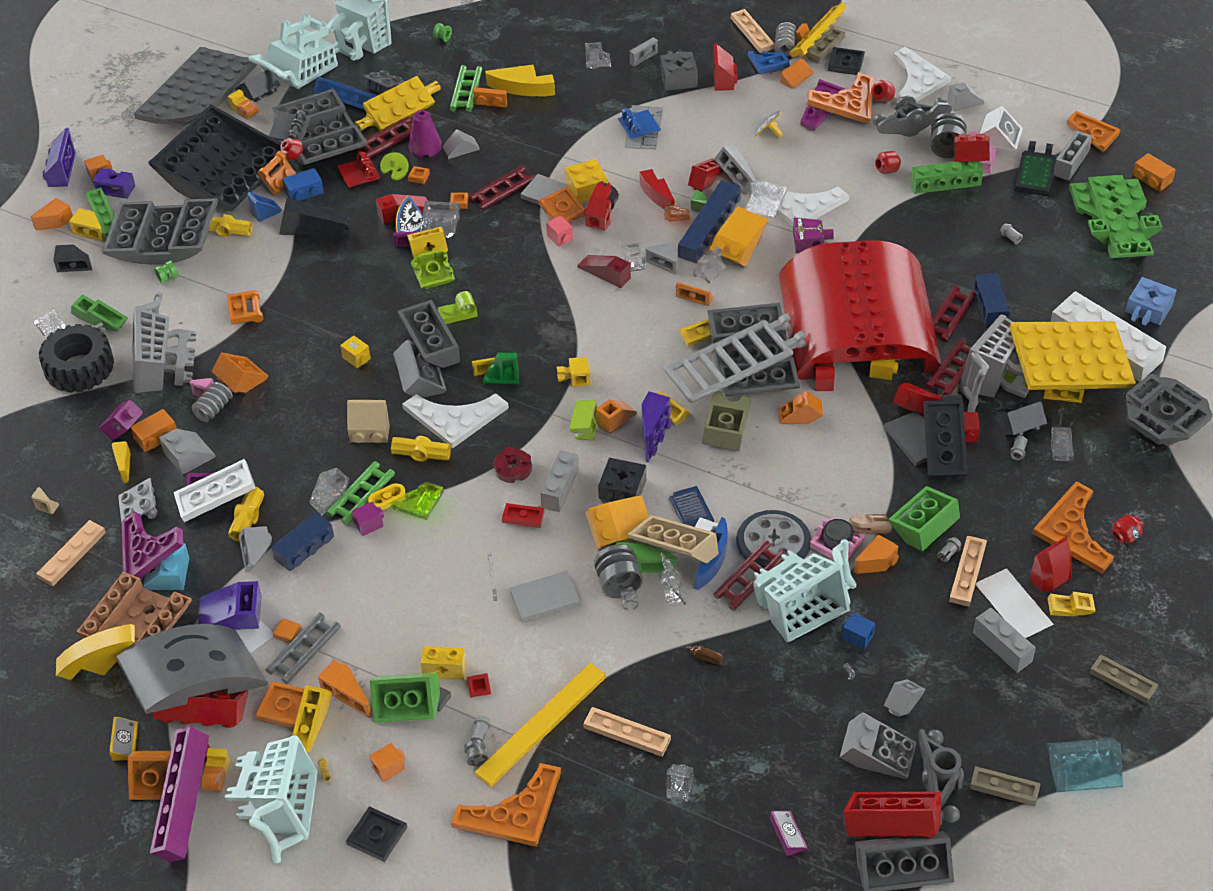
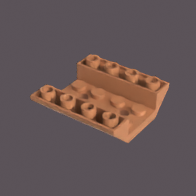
[77,572,192,646]

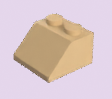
[347,400,390,443]

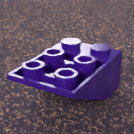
[641,391,672,463]
[198,581,262,630]

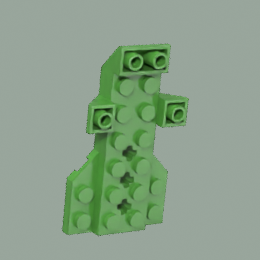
[1069,175,1162,258]

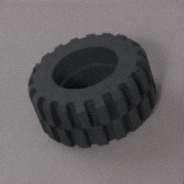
[39,324,114,393]

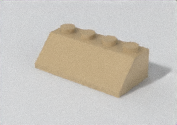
[627,515,719,564]

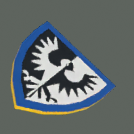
[755,110,783,138]
[396,195,428,233]

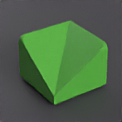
[690,190,709,212]

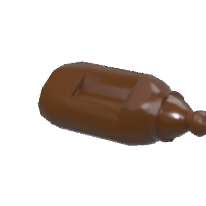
[686,646,723,665]

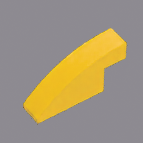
[485,65,555,96]
[56,624,135,680]

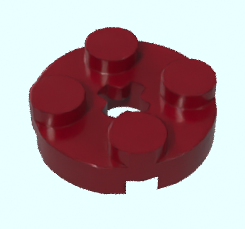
[494,447,532,483]

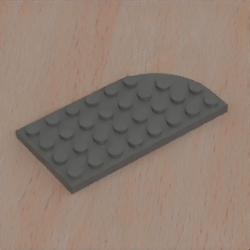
[134,47,257,124]

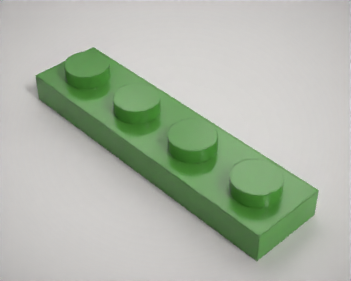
[85,188,115,239]

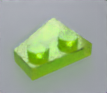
[392,482,444,520]

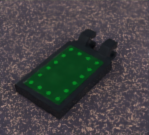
[1014,141,1056,196]

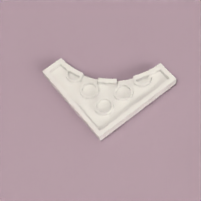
[893,47,951,104]
[752,181,849,226]
[402,393,509,448]

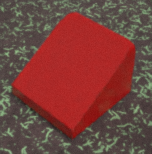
[467,673,491,698]

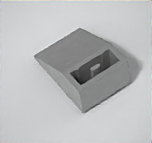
[840,712,917,779]

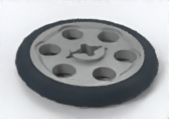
[736,510,811,568]

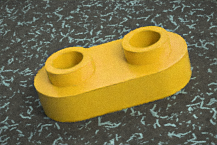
[368,484,406,511]

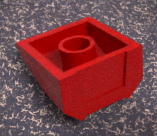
[1030,536,1072,592]

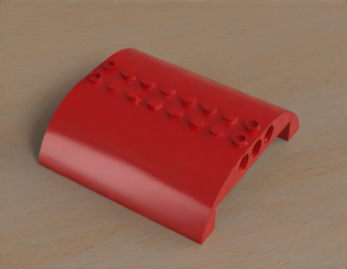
[779,241,942,380]

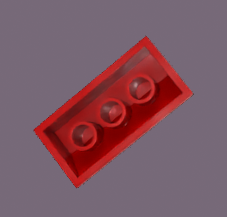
[153,689,248,728]
[844,792,942,838]

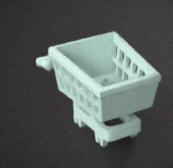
[327,0,392,61]
[249,13,338,89]
[753,539,856,642]
[225,735,318,864]

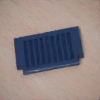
[669,486,714,527]

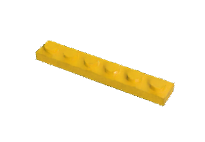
[789,2,846,58]

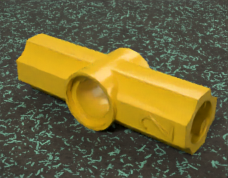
[209,214,253,237]
[391,436,451,461]
[228,487,264,542]

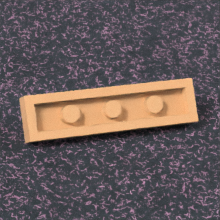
[731,9,775,53]
[36,520,106,586]
[949,536,987,607]
[583,707,671,757]

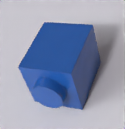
[841,613,875,650]

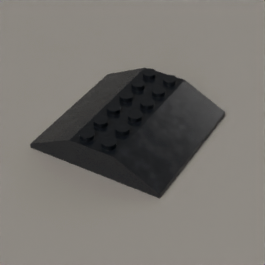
[148,104,282,211]

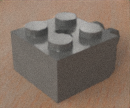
[660,49,698,91]

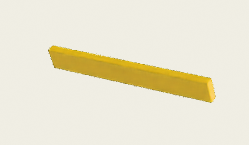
[475,663,606,788]

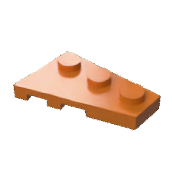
[1067,111,1120,152]

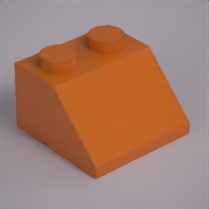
[211,352,268,393]
[128,751,171,800]

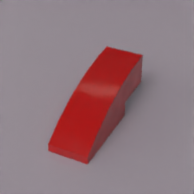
[639,169,675,214]

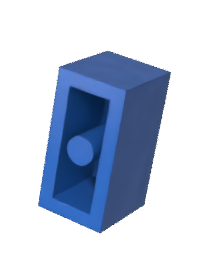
[283,168,324,201]

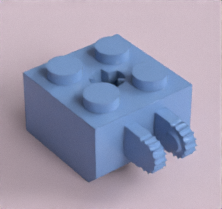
[1125,277,1177,326]

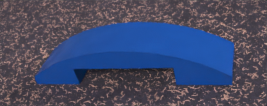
[694,517,728,590]

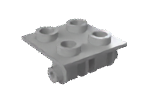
[118,478,157,522]

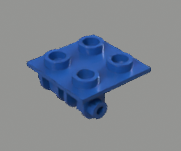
[618,108,661,139]

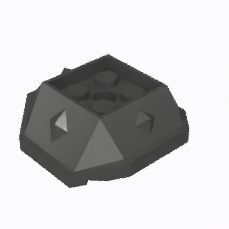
[1125,374,1213,446]

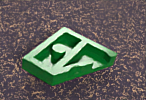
[483,353,519,384]

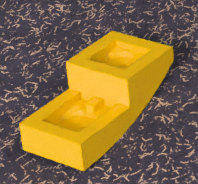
[1048,592,1095,616]

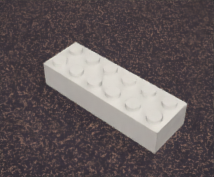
[1051,291,1166,382]

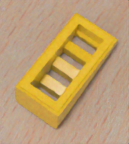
[112,441,131,483]

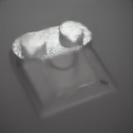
[420,201,460,238]

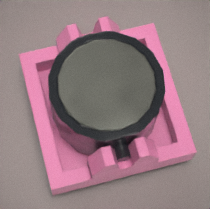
[810,517,866,560]

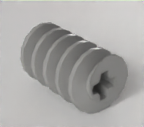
[774,22,796,57]
[192,383,233,422]

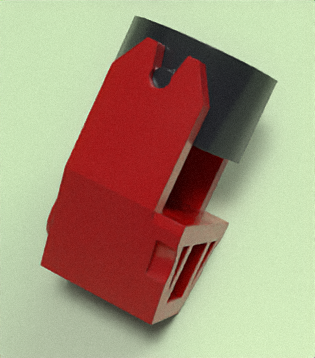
[583,181,619,231]

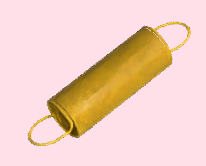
[318,754,331,785]

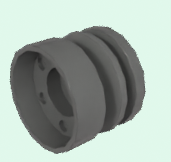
[930,113,967,158]
[594,545,643,598]

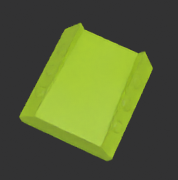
[411,250,455,289]

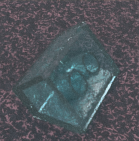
[1049,738,1123,792]

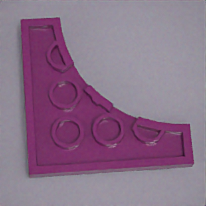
[122,511,183,578]

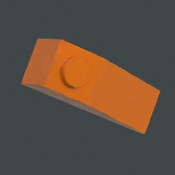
[318,659,372,718]

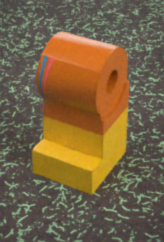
[228,89,259,119]
[201,748,231,792]

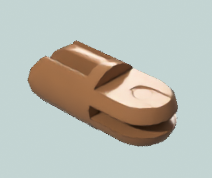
[849,514,892,534]

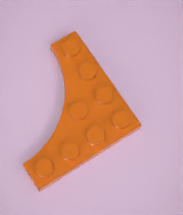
[806,72,873,124]
[1033,481,1114,574]
[451,763,561,847]

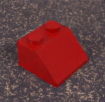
[713,44,738,91]
[955,134,990,162]

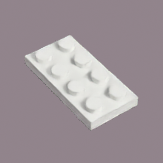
[174,459,256,522]

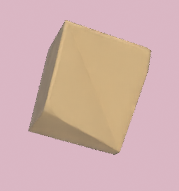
[31,487,59,514]

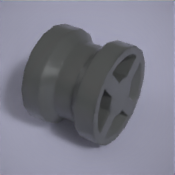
[464,740,488,766]

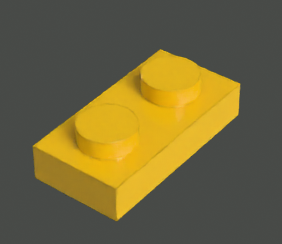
[679,319,711,347]

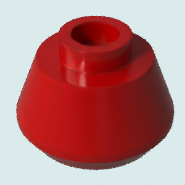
[281,138,303,161]

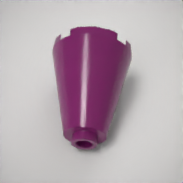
[409,110,442,158]

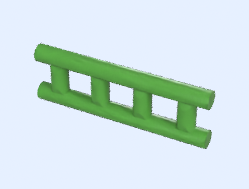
[450,65,482,112]
[326,461,395,525]

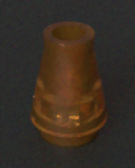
[664,204,690,221]

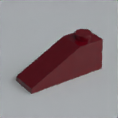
[578,255,631,288]

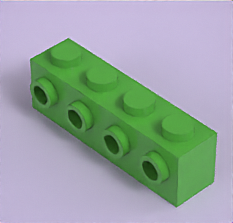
[910,161,983,194]

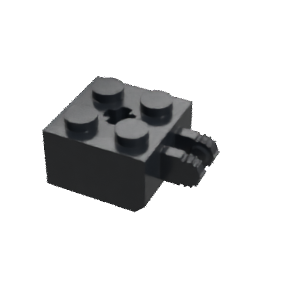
[598,457,647,503]

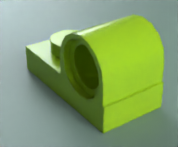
[438,291,478,324]

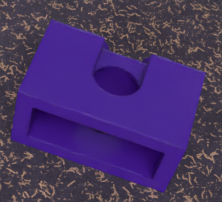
[93,168,135,199]

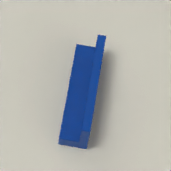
[313,77,378,109]

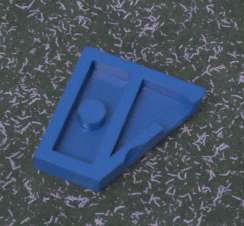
[748,51,790,74]

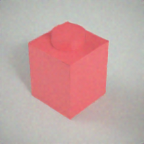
[546,215,573,247]

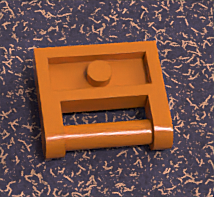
[258,151,296,196]
[226,290,263,325]

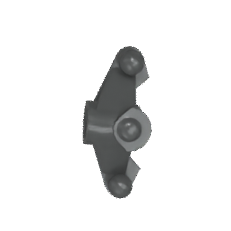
[873,95,952,137]
[918,729,964,825]

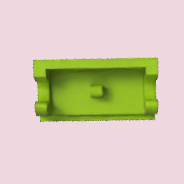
[570,400,598,441]

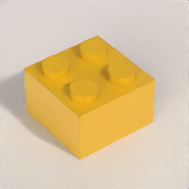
[564,159,608,203]

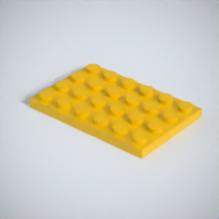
[1009,321,1136,390]

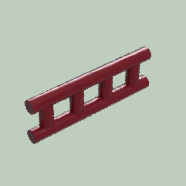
[355,117,412,158]
[468,165,536,210]
[932,285,977,342]
[926,338,983,395]
[713,540,787,611]

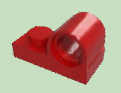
[814,363,835,391]

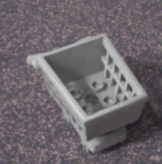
[132,292,197,393]
[958,315,1029,412]

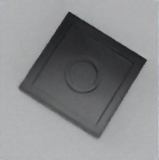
[828,47,865,75]
[346,806,407,862]

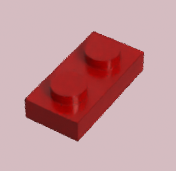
[502,503,545,528]

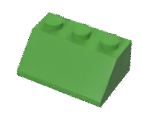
[889,486,960,551]
[369,672,440,723]

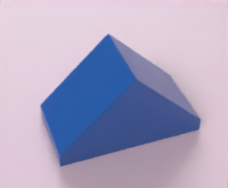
[247,192,282,222]

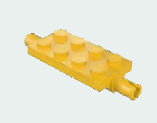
[355,76,441,131]

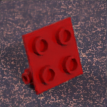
[337,151,380,188]

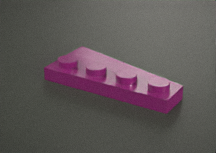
[800,79,845,131]

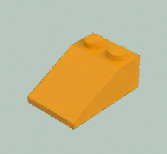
[709,206,769,267]
[585,495,649,550]

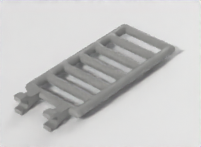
[664,313,806,403]

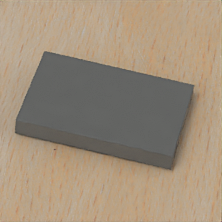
[884,411,945,466]

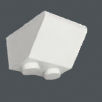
[980,106,1023,151]

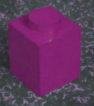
[351,501,384,536]

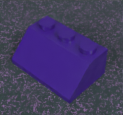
[43,128,76,187]

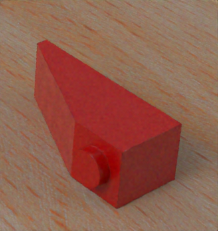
[688,158,723,192]
[376,194,432,225]
[893,382,941,414]

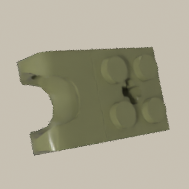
[702,391,751,451]

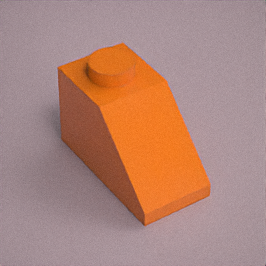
[30,198,73,230]
[854,534,899,574]

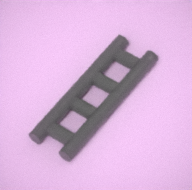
[266,612,341,684]

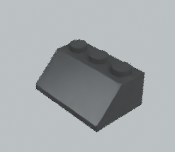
[393,340,447,398]

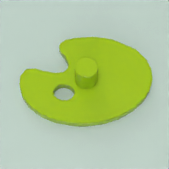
[380,152,409,180]

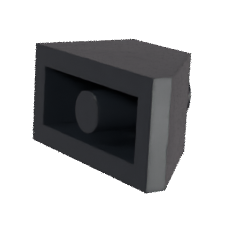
[53,244,93,272]

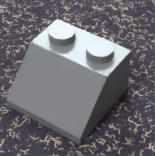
[159,429,215,475]

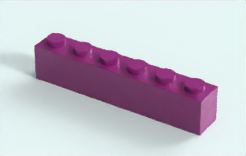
[150,726,209,862]

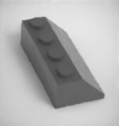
[398,300,460,368]
[855,831,954,891]

